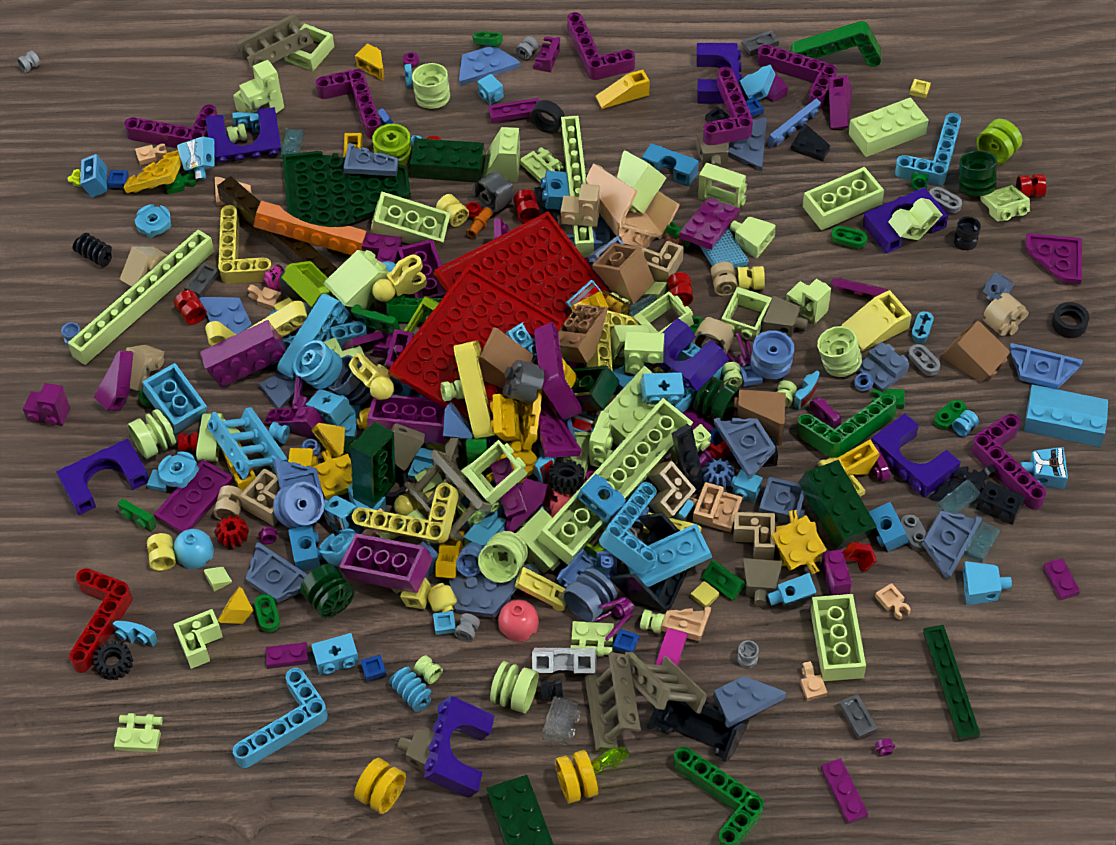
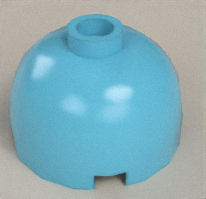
[319,528,355,567]
[173,529,214,569]

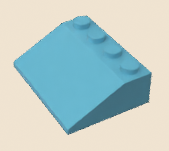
[1023,384,1108,447]

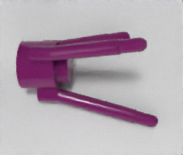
[726,333,752,367]
[292,376,319,408]
[593,597,634,641]

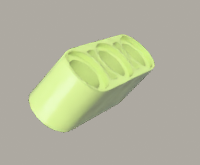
[196,413,224,462]

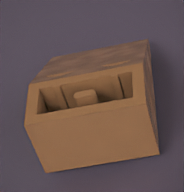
[558,304,608,363]

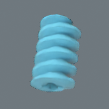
[389,666,432,712]

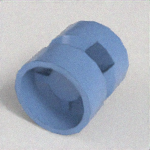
[456,542,483,577]

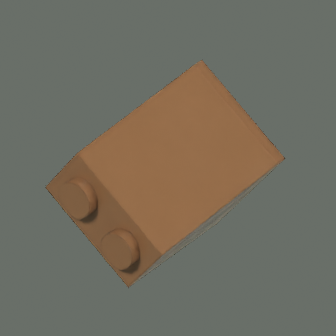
[592,243,655,305]
[940,320,1010,382]
[479,327,534,389]
[733,390,786,446]

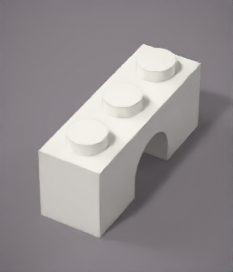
[532,648,597,673]

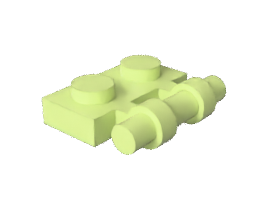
[520,147,565,183]
[571,621,614,657]
[114,713,163,752]

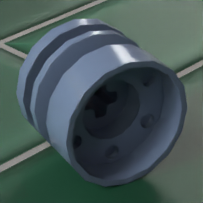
[328,355,372,405]
[562,568,617,622]

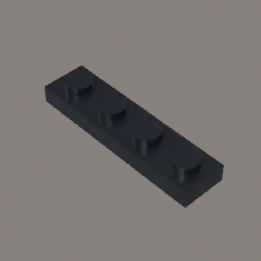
[672,424,705,494]

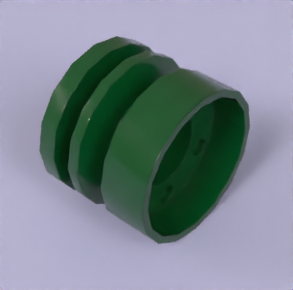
[959,150,997,196]
[693,376,741,421]
[300,564,355,619]

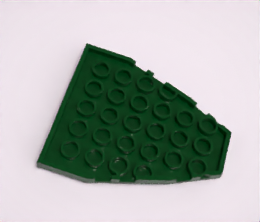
[282,151,411,227]

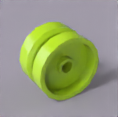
[976,118,1023,164]
[372,123,412,165]

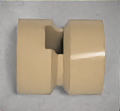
[711,261,738,296]
[213,485,243,520]

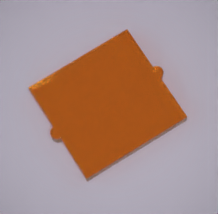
[602,290,631,316]

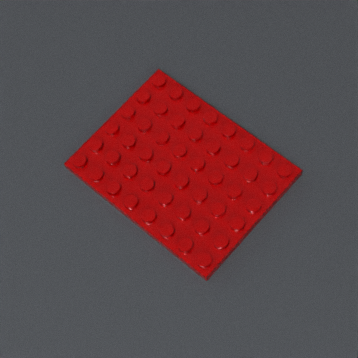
[433,211,610,322]
[388,265,564,423]

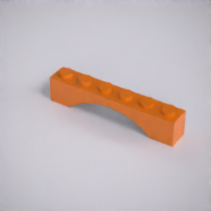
[253,200,366,255]

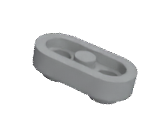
[929,187,962,213]
[908,344,940,376]
[901,515,927,551]

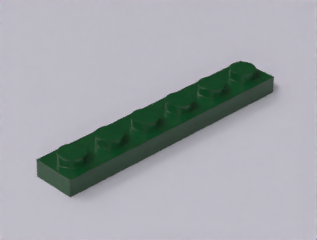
[923,625,980,741]

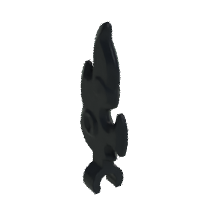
[929,464,996,503]

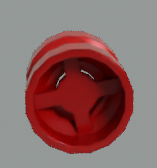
[178,432,199,452]

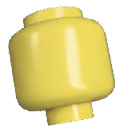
[427,583,457,613]

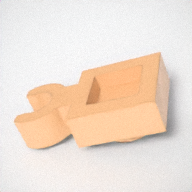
[135,144,167,166]
[875,583,911,620]

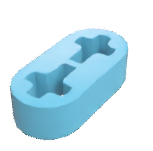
[911,311,934,344]

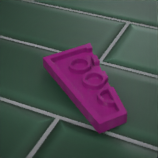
[537,401,582,457]

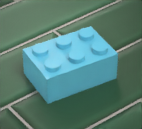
[142,363,207,435]

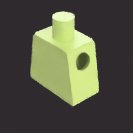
[730,217,776,259]

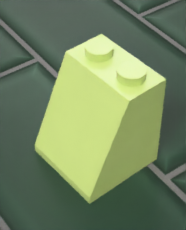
[483,127,520,183]
[617,150,666,214]
[323,250,390,309]
[516,508,561,573]

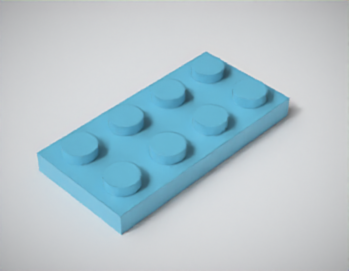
[626,524,712,587]

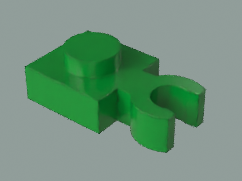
[166,173,197,194]
[664,221,693,248]
[871,388,905,409]

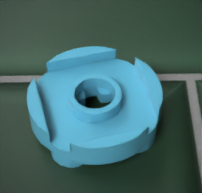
[135,204,171,238]
[158,452,199,488]

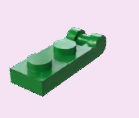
[351,304,401,334]

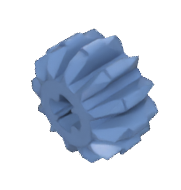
[702,457,735,490]

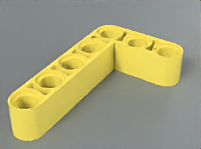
[218,205,272,284]
[205,301,308,346]
[587,310,639,372]
[454,340,495,439]
[352,483,459,543]

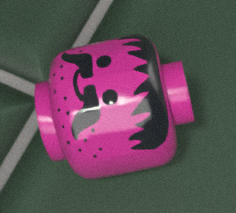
[263,264,286,291]

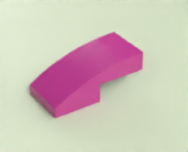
[656,628,688,666]

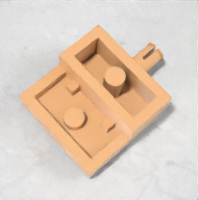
[688,482,743,533]

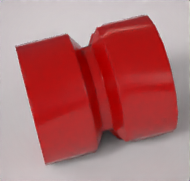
[1016,174,1047,198]
[513,189,541,223]
[667,272,694,307]
[174,290,207,325]

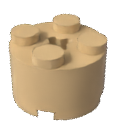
[983,293,1029,336]
[691,317,734,354]

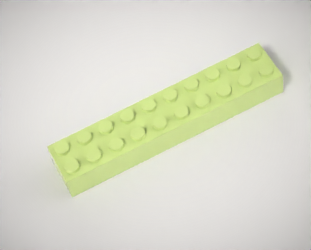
[537,398,693,565]

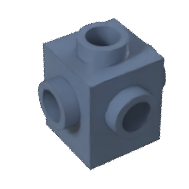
[983,273,1015,301]

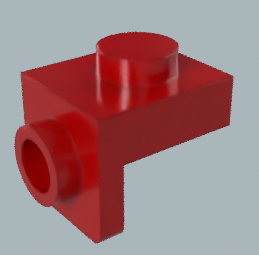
[706,440,733,461]
[843,542,877,572]

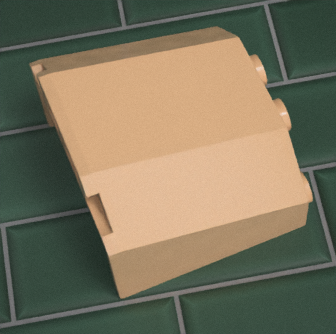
[585,163,680,248]

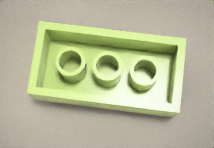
[849,97,929,157]
[803,167,884,231]
[370,192,450,253]
[592,366,657,446]
[810,594,866,681]

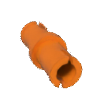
[466,207,493,239]

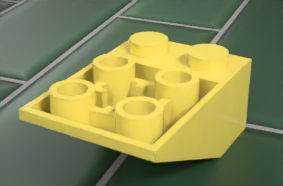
[842,290,911,351]

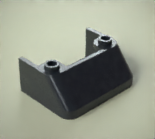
[609,512,689,610]
[647,700,749,762]

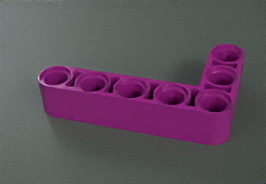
[567,12,635,80]
[757,45,837,109]
[703,67,753,145]
[316,69,381,139]
[124,104,217,148]
[534,322,582,420]
[971,414,1046,510]

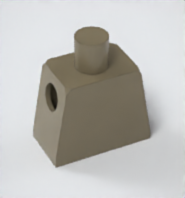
[696,133,729,167]
[762,296,808,337]
[391,424,425,471]
[742,558,782,606]
[398,729,451,773]

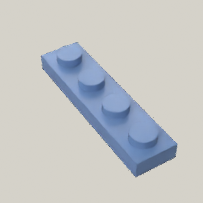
[766,98,821,148]

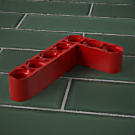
[69,568,133,673]

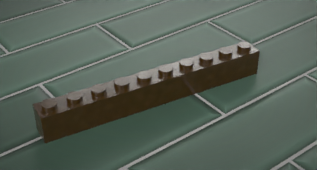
[217,176,338,300]

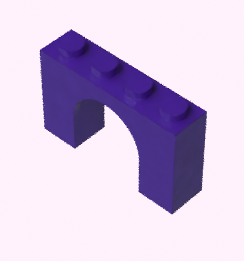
[696,43,742,104]
[206,107,282,163]
[863,187,949,254]
[653,318,729,391]
[871,413,960,498]
[56,439,149,516]
[424,696,495,798]

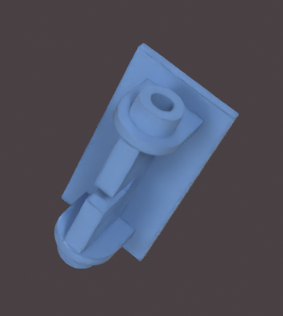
[557,549,596,588]
[597,550,617,583]

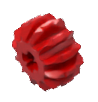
[214,515,249,549]

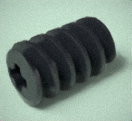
[72,233,112,267]

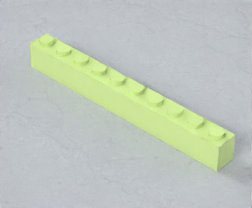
[561,116,594,258]
[68,230,214,365]

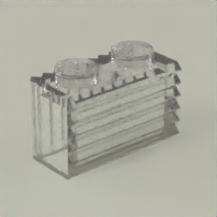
[542,696,581,747]

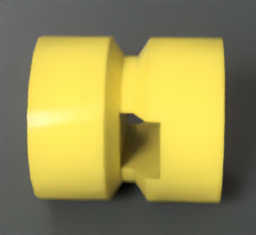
[436,194,469,227]
[737,266,765,290]
[147,533,176,571]

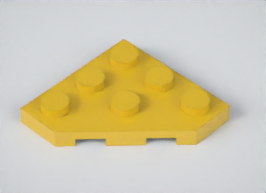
[123,150,182,193]
[518,387,543,450]

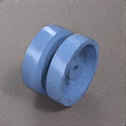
[751,330,794,379]
[273,482,325,528]

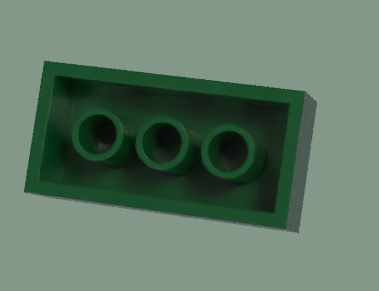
[410,138,485,183]
[541,366,620,411]
[350,422,395,509]
[798,460,877,549]
[486,775,554,845]

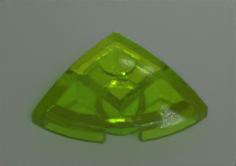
[591,746,630,775]

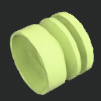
[412,63,450,109]
[817,326,862,377]
[127,409,176,459]
[478,531,528,583]
[490,661,539,714]

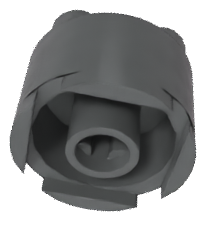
[473,171,513,213]
[503,360,544,404]

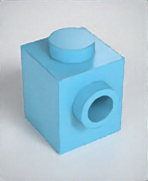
[477,74,504,105]
[731,470,763,503]

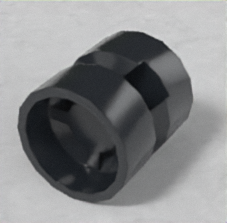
[954,216,981,251]

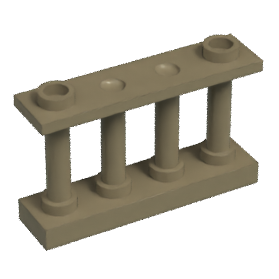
[236,13,313,71]
[404,450,492,541]
[585,652,641,753]
[625,652,707,713]

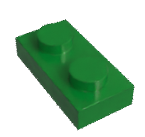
[118,498,156,532]
[702,560,746,600]

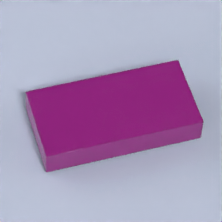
[342,331,384,350]

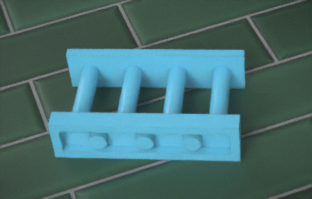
[207,407,288,479]

